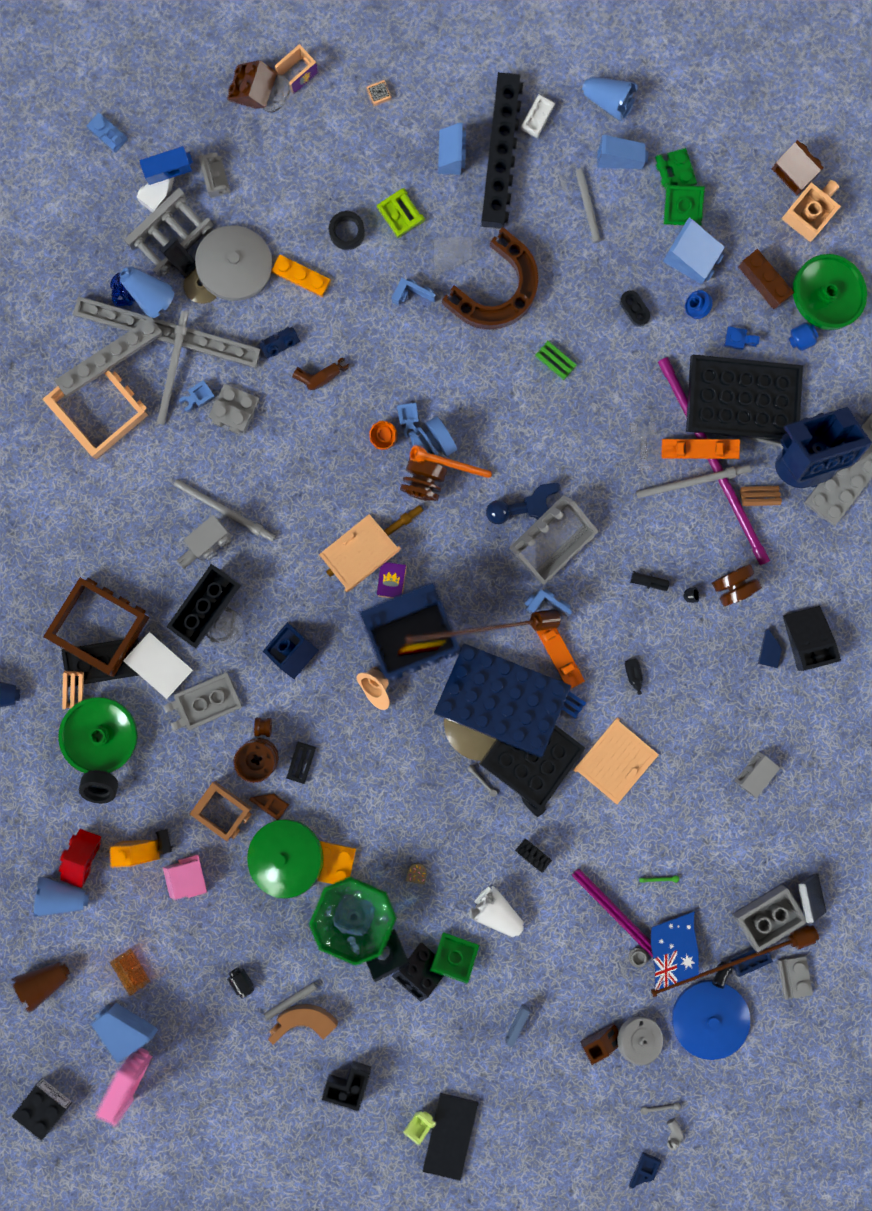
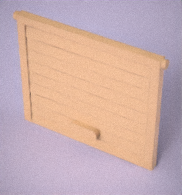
[319,514,401,592]
[574,717,659,804]

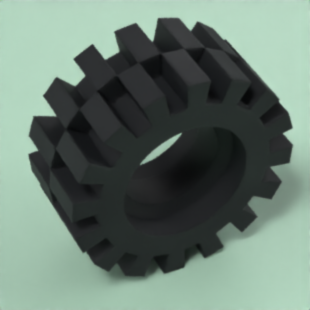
[515,838,552,873]

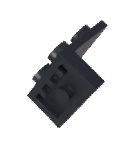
[392,943,444,1002]

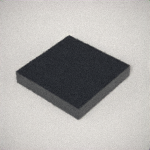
[798,874,827,923]

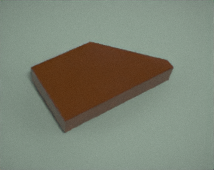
[249,793,290,820]

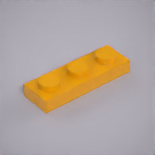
[271,254,331,297]

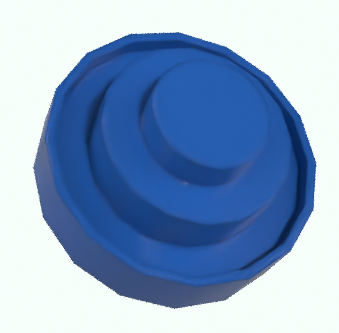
[685,290,713,319]

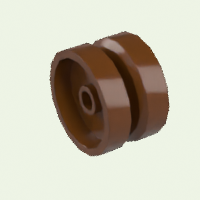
[712,564,762,607]

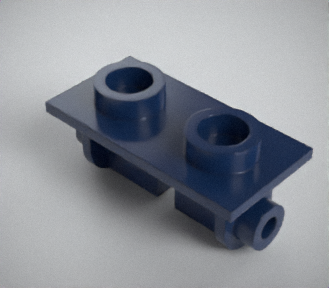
[259,326,300,359]

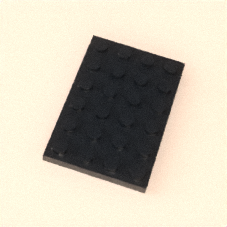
[686,354,803,440]

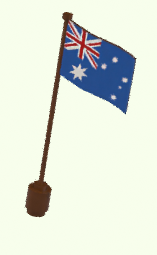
[650,911,819,998]

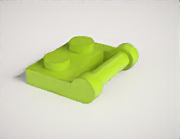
[376,188,426,238]

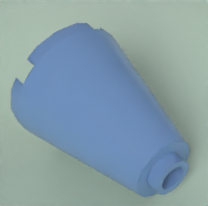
[582,77,637,121]
[120,266,174,318]
[33,877,89,917]

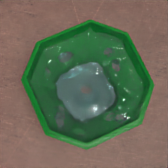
[309,877,397,966]

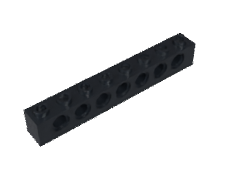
[481,72,523,229]

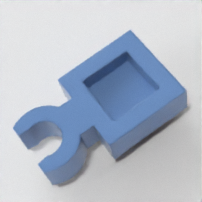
[179,380,215,412]
[397,403,419,437]

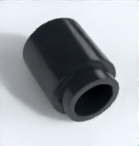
[227,967,254,999]

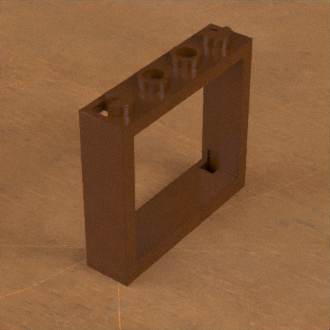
[43,577,150,677]

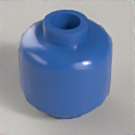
[788,322,819,351]

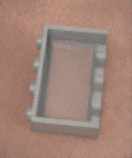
[509,495,598,585]

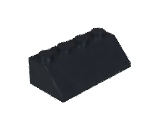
[166,564,241,649]

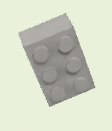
[732,884,807,952]

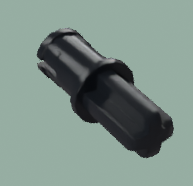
[630,571,669,591]

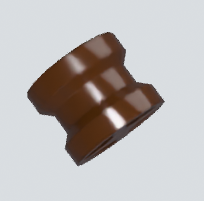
[254,717,272,737]

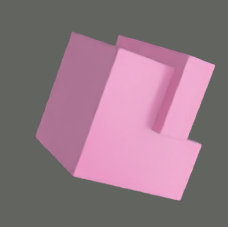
[163,855,207,900]

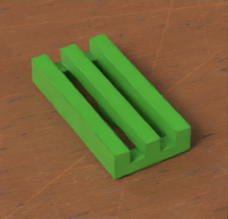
[535,340,576,380]

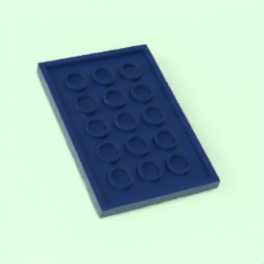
[434,643,571,758]

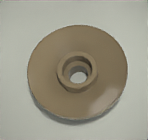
[183,269,217,304]

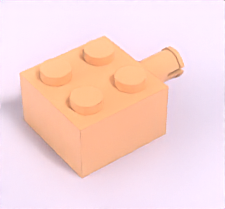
[781,180,841,243]

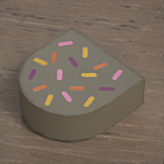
[406,863,427,885]

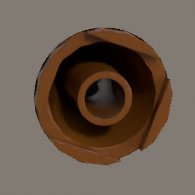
[11,962,70,1013]

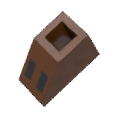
[580,1023,619,1065]

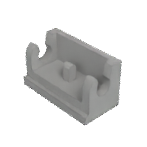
[198,153,231,198]
[734,752,780,798]

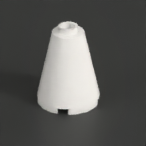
[469,886,524,937]

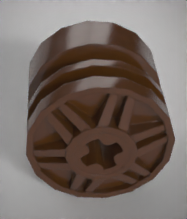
[400,458,447,501]
[233,737,279,783]

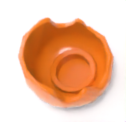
[369,421,398,450]

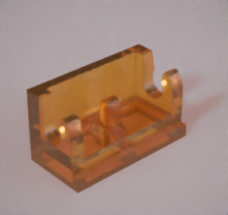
[110,948,150,996]

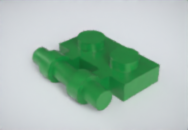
[655,148,697,190]

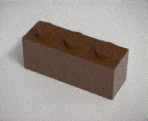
[738,249,794,310]

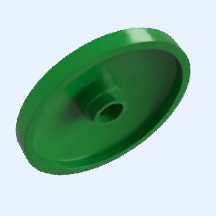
[793,254,867,330]
[58,697,138,773]
[247,819,323,898]

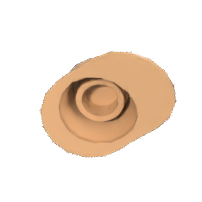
[356,667,390,710]

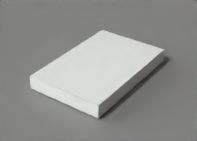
[123,632,193,699]

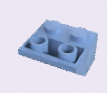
[438,123,466,175]

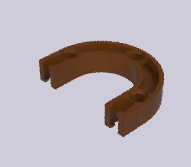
[442,227,538,330]

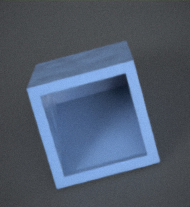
[663,218,725,284]
[91,1003,158,1064]

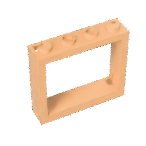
[43,370,148,460]

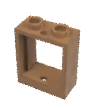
[190,781,252,841]

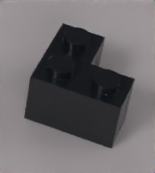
[321,1061,371,1112]

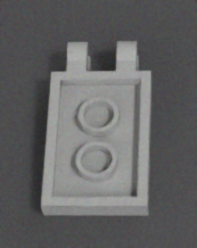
[163,672,243,731]

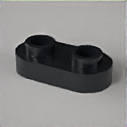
[620,290,650,327]

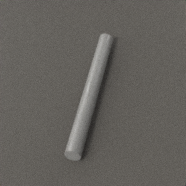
[575,168,601,243]

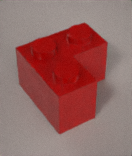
[59,829,101,888]

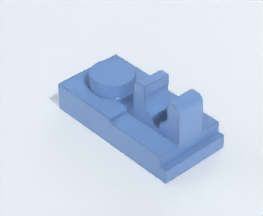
[86,112,128,153]

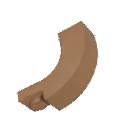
[268,1004,338,1045]

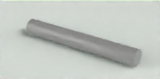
[264,982,317,1020]

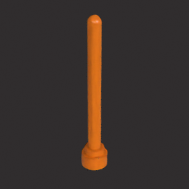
[410,445,492,478]

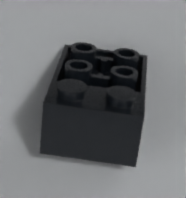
[782,606,841,671]

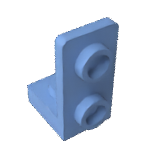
[392,278,436,306]

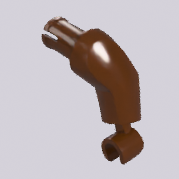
[292,358,349,391]

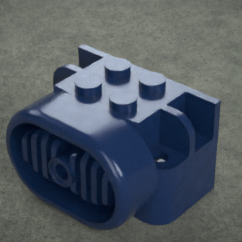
[775,407,872,488]

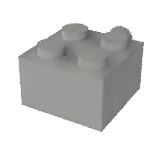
[177,515,233,569]

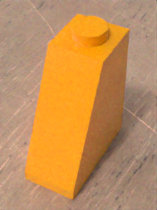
[110,840,160,867]

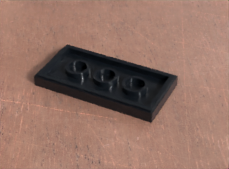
[61,638,139,687]
[423,1093,478,1181]

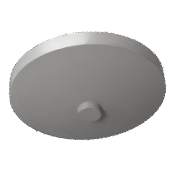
[195,226,272,301]

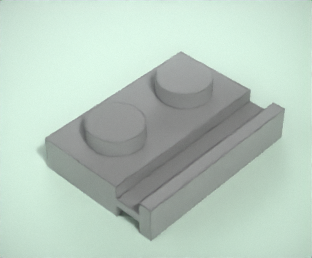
[777,955,813,1000]

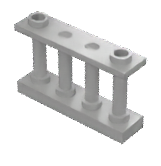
[124,188,213,277]

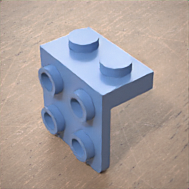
[524,589,572,616]

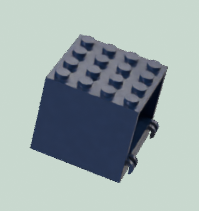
[359,582,460,681]

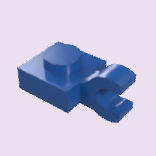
[724,326,760,350]

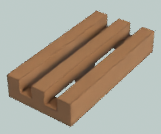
[740,486,782,506]

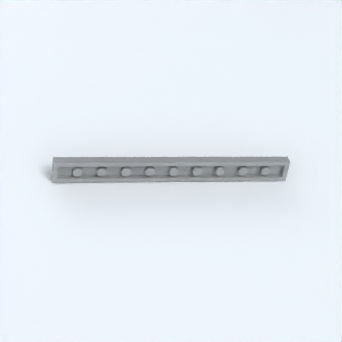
[73,296,261,369]

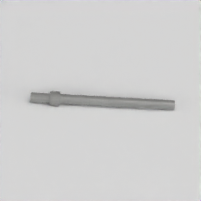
[157,311,189,425]
[636,464,751,499]
[174,479,276,542]

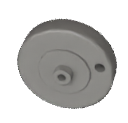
[618,1016,663,1066]

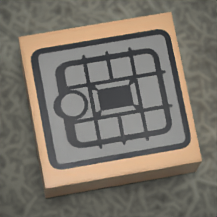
[367,80,391,106]

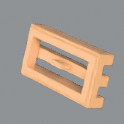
[62,671,84,709]

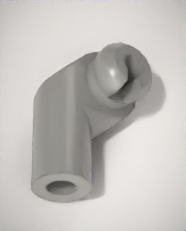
[667,1118,683,1151]

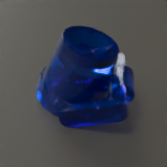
[110,273,135,306]

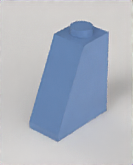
[597,135,648,169]

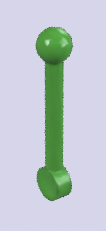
[639,875,679,883]

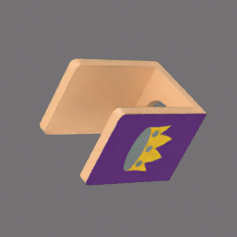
[275,44,318,94]
[377,562,407,598]

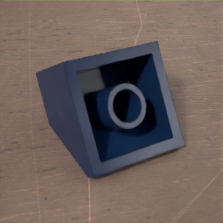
[263,622,319,679]

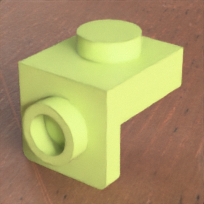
[403,1111,436,1145]

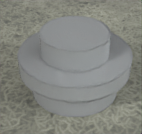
[628,948,648,968]

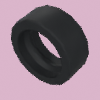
[328,211,365,250]
[79,770,118,804]

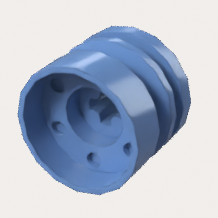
[409,416,457,457]

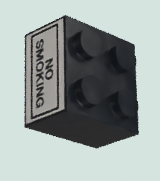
[11,1079,72,1141]

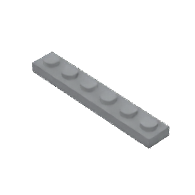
[54,317,163,398]

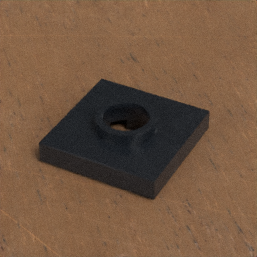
[366,929,410,982]

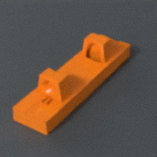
[661,439,740,459]
[536,628,585,689]

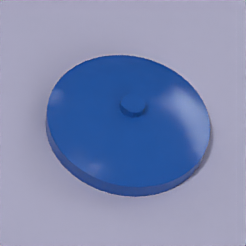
[672,980,750,1060]

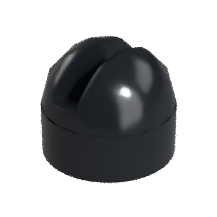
[683,587,699,603]

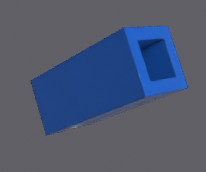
[139,146,193,185]

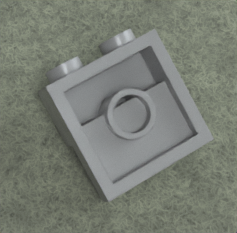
[208,384,260,435]

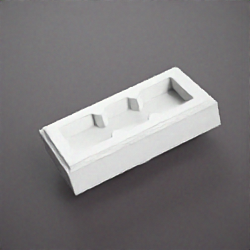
[520,95,555,138]

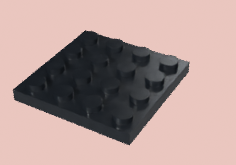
[479,725,585,811]

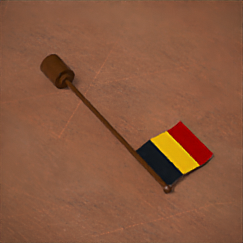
[397,609,561,656]

